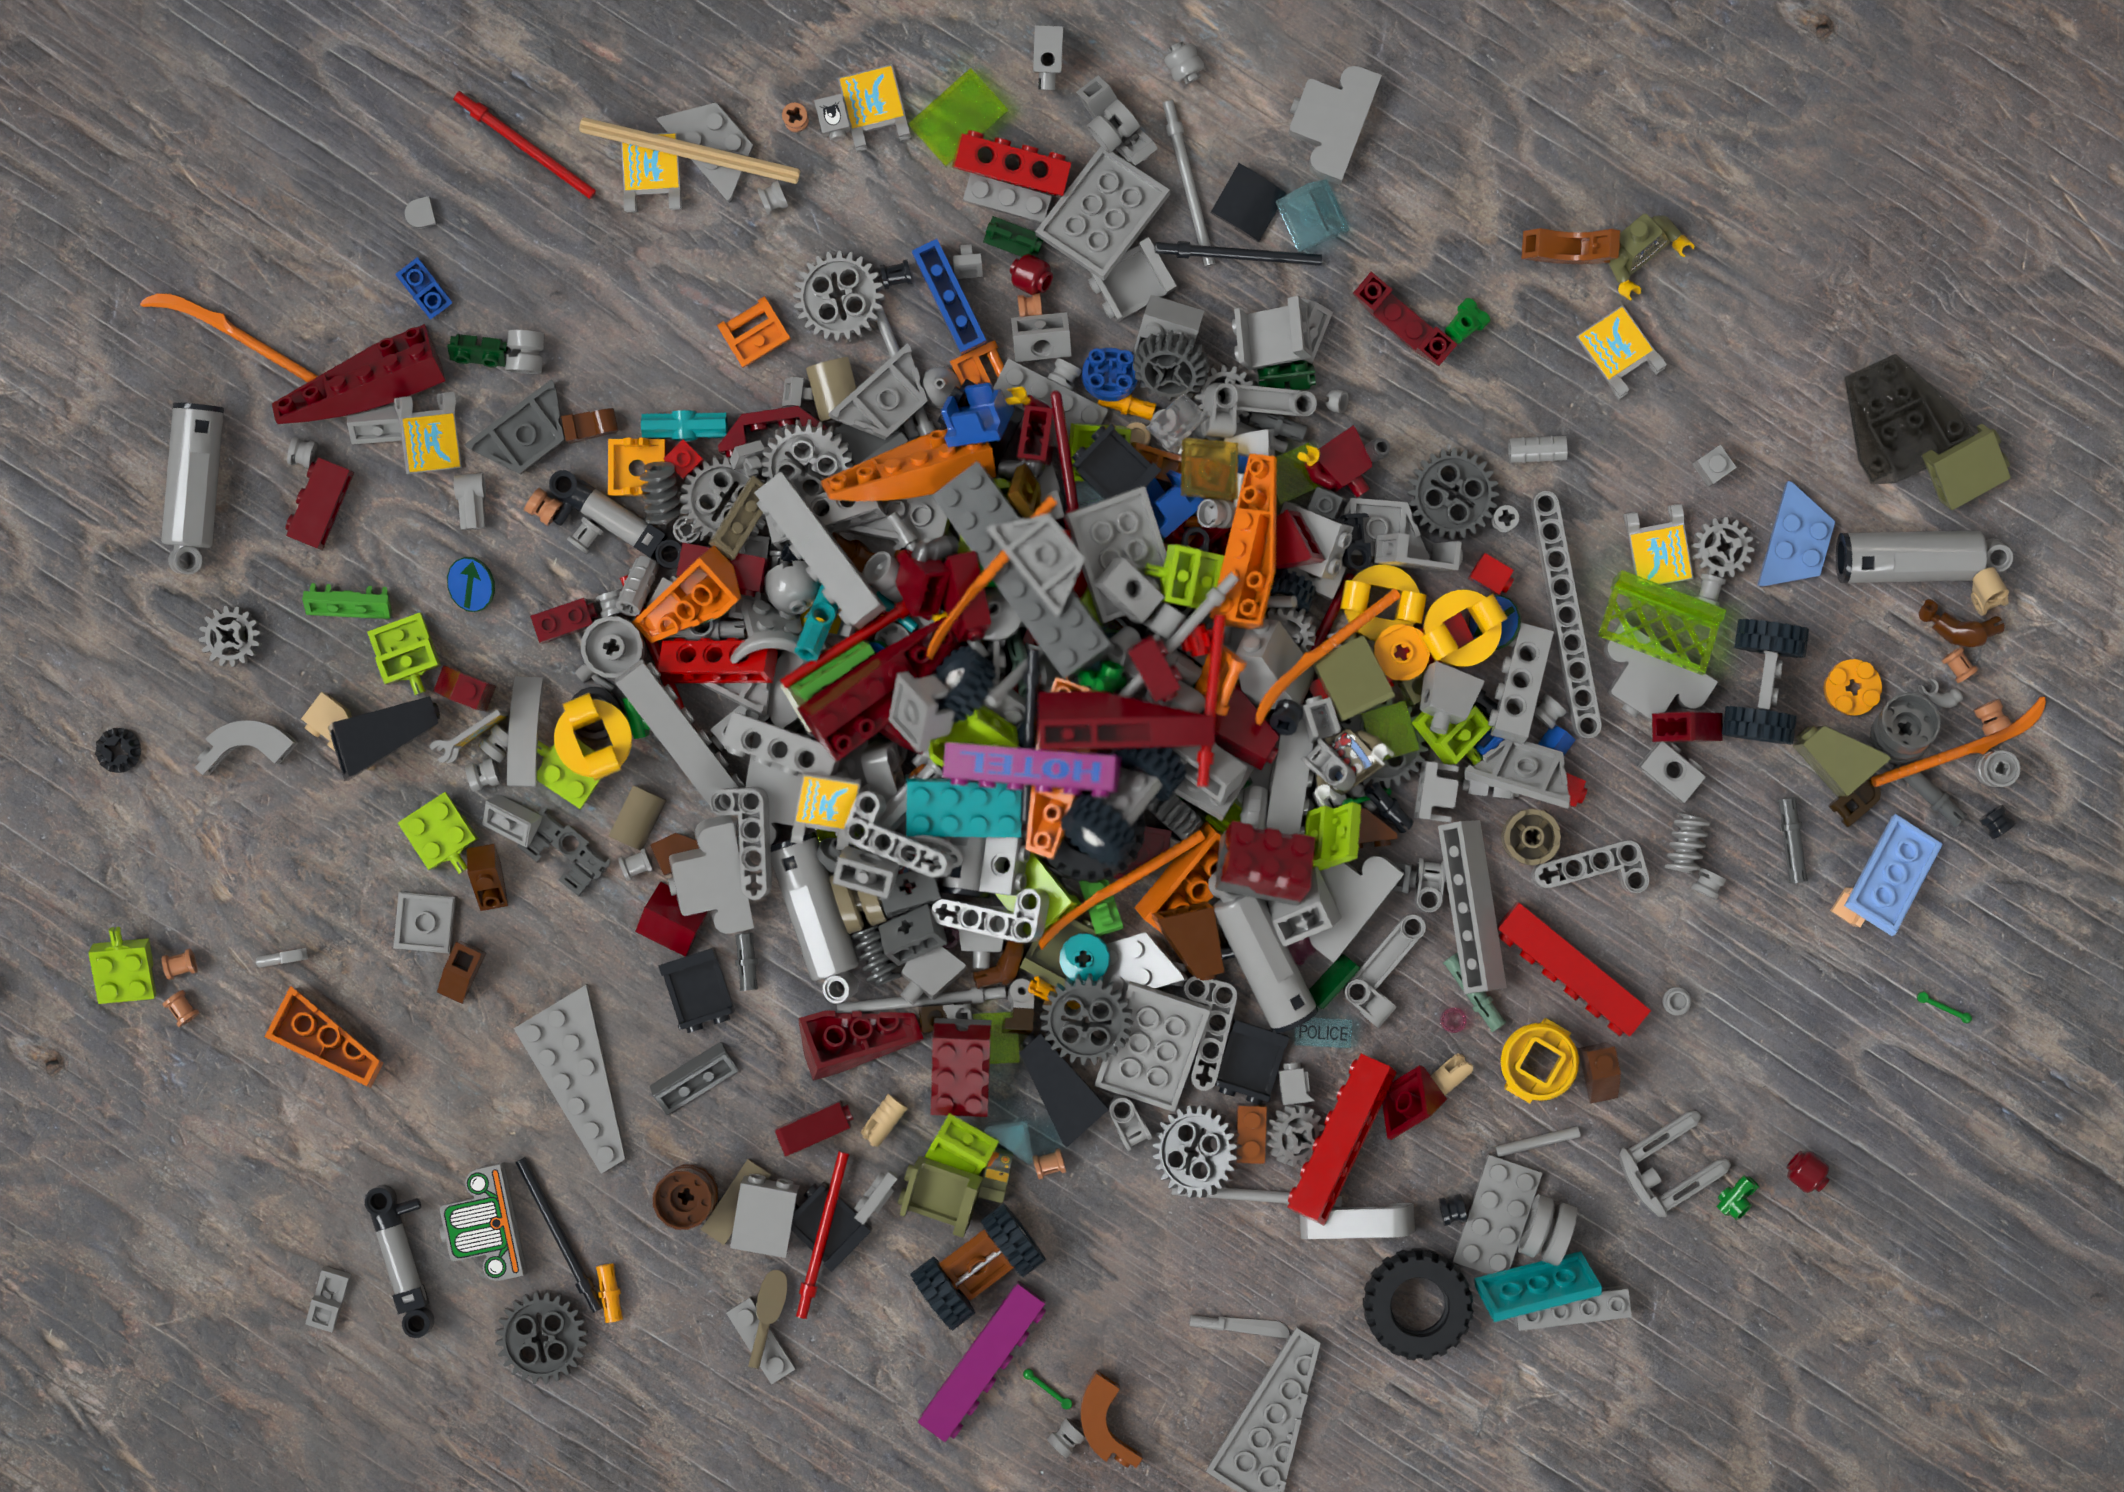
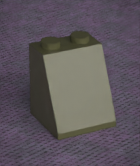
[1313,633,1395,722]
[1792,725,1891,797]

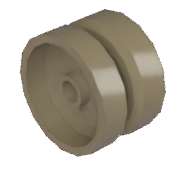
[829,875,887,934]

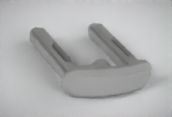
[1619,1111,1731,1218]

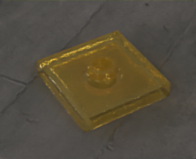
[1181,438,1238,501]

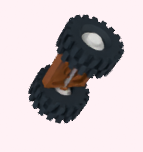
[910,1203,1046,1331]

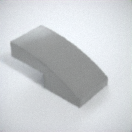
[305,1266,351,1333]

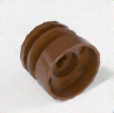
[653,1164,718,1230]

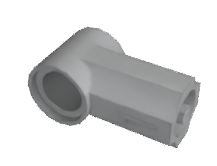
[454,473,486,530]

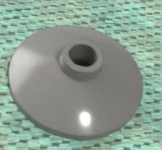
[983,588,1023,641]

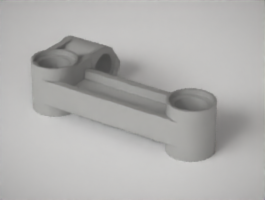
[1201,383,1317,438]
[1343,914,1426,1029]

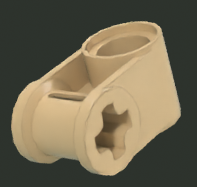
[1971,567,2009,616]

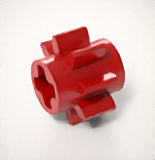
[1181,623,1213,657]

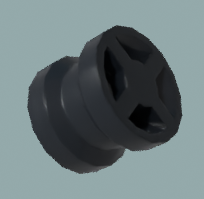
[1270,699,1303,736]
[1979,805,2016,839]
[1438,1194,1467,1226]

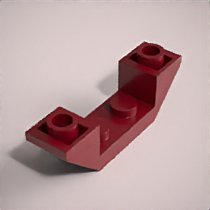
[1352,272,1457,366]
[718,406,828,458]

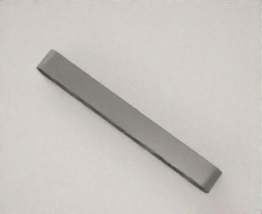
[1530,491,1601,739]

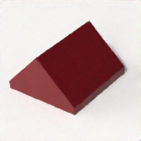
[635,881,709,957]
[1382,1065,1447,1140]

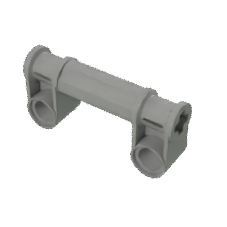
[856,758,947,871]

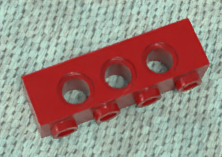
[952,130,1071,197]
[658,638,778,683]

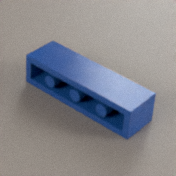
[912,239,987,356]

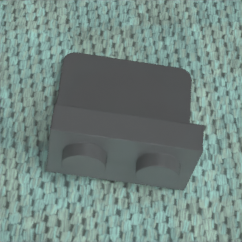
[833,423,908,465]

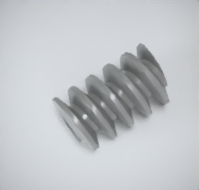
[1664,813,1711,874]

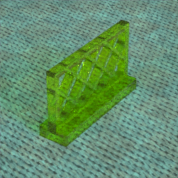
[1598,570,1726,676]

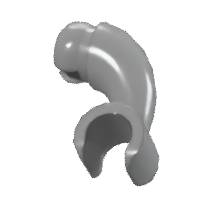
[1918,679,1963,708]

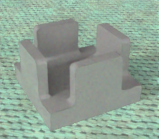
[889,672,954,753]
[1414,761,1459,823]

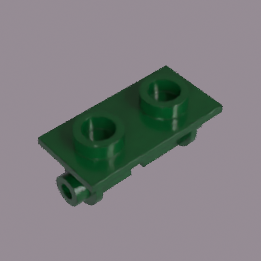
[983,216,1043,257]
[447,334,508,368]
[1257,360,1316,390]

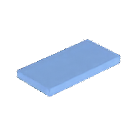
[1844,814,1943,936]

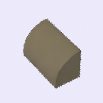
[806,357,856,422]
[609,785,667,850]

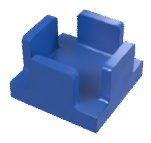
[941,383,1015,447]
[1145,470,1204,539]

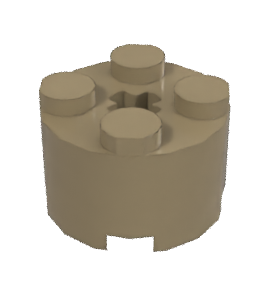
[1501,809,1561,865]

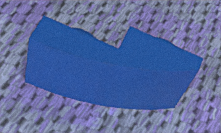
[395,257,453,320]

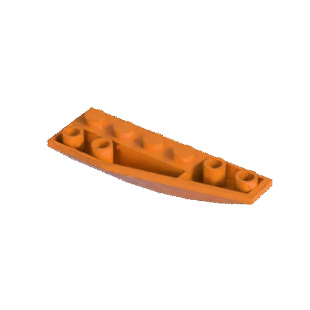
[821,429,996,501]
[1210,453,1277,630]
[1026,677,1098,859]

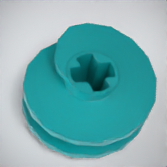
[1060,933,1111,982]

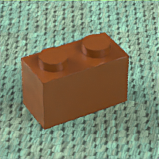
[1235,1104,1267,1164]

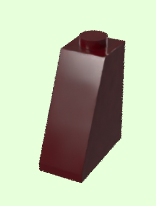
[1275,509,1325,570]
[942,550,992,642]
[433,665,496,712]
[1214,684,1279,771]
[1652,712,1723,742]
[774,1100,854,1157]

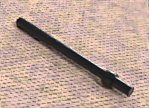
[1154,241,1322,266]
[1020,649,1041,822]
[515,1157,603,1313]

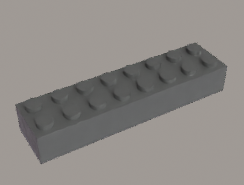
[932,461,1116,682]

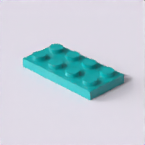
[906,778,1021,838]
[1474,1251,1602,1322]

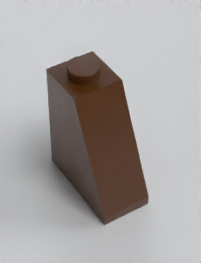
[1152,902,1224,981]
[1578,1042,1621,1104]

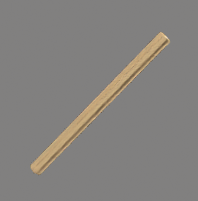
[579,117,800,184]

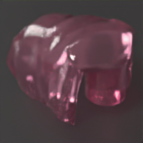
[1287,937,1317,966]

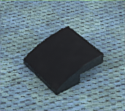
[1211,163,1287,243]

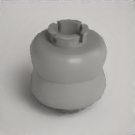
[1164,41,1205,85]

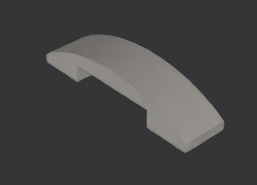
[507,676,544,788]

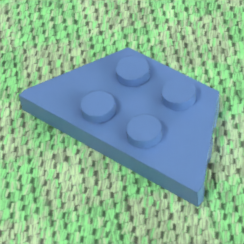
[1757,481,1835,587]

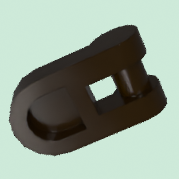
[1828,779,1881,827]

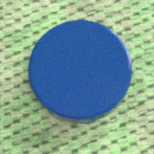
[1082,348,1138,401]

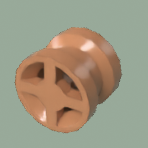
[1017,293,1042,317]

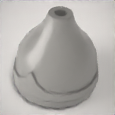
[920,366,961,409]

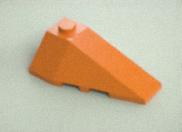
[632,545,741,643]

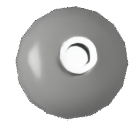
[764,560,821,614]

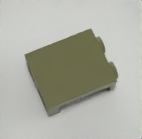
[1922,423,2011,510]
[1020,918,1101,987]
[898,1156,983,1238]

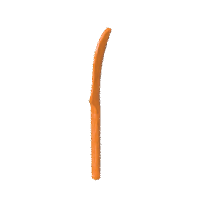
[140,293,318,382]
[927,496,1058,660]
[1256,589,1401,725]
[1871,696,2046,787]
[1039,830,1206,950]

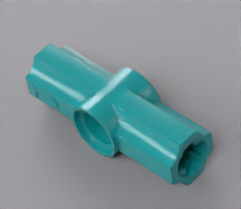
[641,410,728,441]
[794,583,839,662]

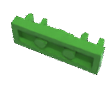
[302,583,392,619]
[790,641,874,702]
[1079,852,1124,937]

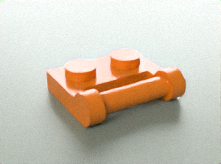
[717,296,791,368]
[950,340,1004,386]
[1195,645,1247,716]

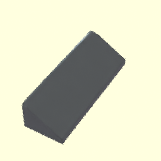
[650,1042,739,1115]

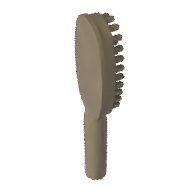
[748,1270,787,1369]

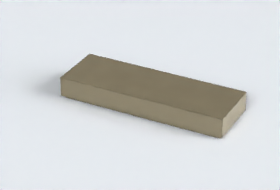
[709,476,764,560]
[701,1158,771,1245]

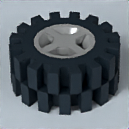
[1269,569,1316,616]

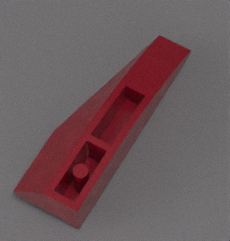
[272,324,446,424]
[797,617,958,762]
[1039,691,1215,750]

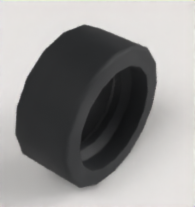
[571,687,623,740]

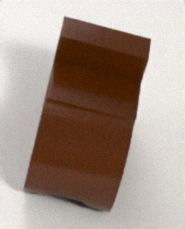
[561,408,618,444]

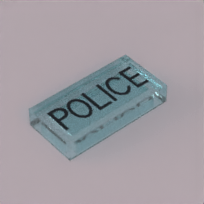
[1294,1018,1352,1048]

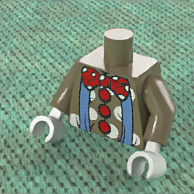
[1315,728,1394,805]

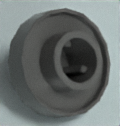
[817,838,855,873]

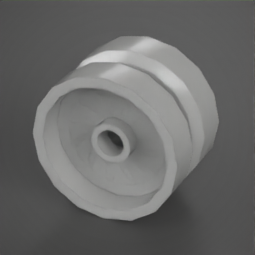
[581,616,647,679]
[1518,1194,1577,1266]

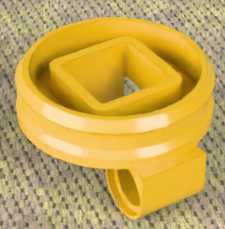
[1340,565,1427,641]
[1421,590,1507,667]
[554,693,632,781]
[1500,1018,1579,1103]

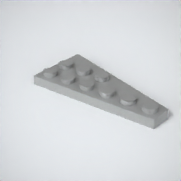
[514,984,626,1174]
[1205,1326,1320,1492]

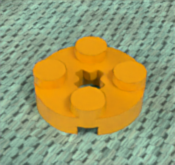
[1373,624,1430,681]
[1824,659,1882,716]

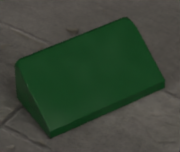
[1309,954,1360,1010]

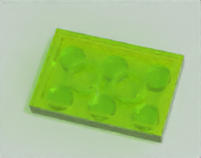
[908,68,1008,167]

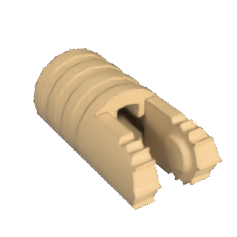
[1431,1053,1474,1096]
[861,1093,908,1147]

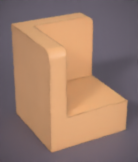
[1830,887,1865,927]

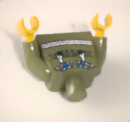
[1609,213,1694,301]

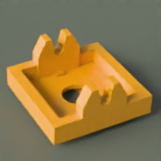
[608,438,666,496]

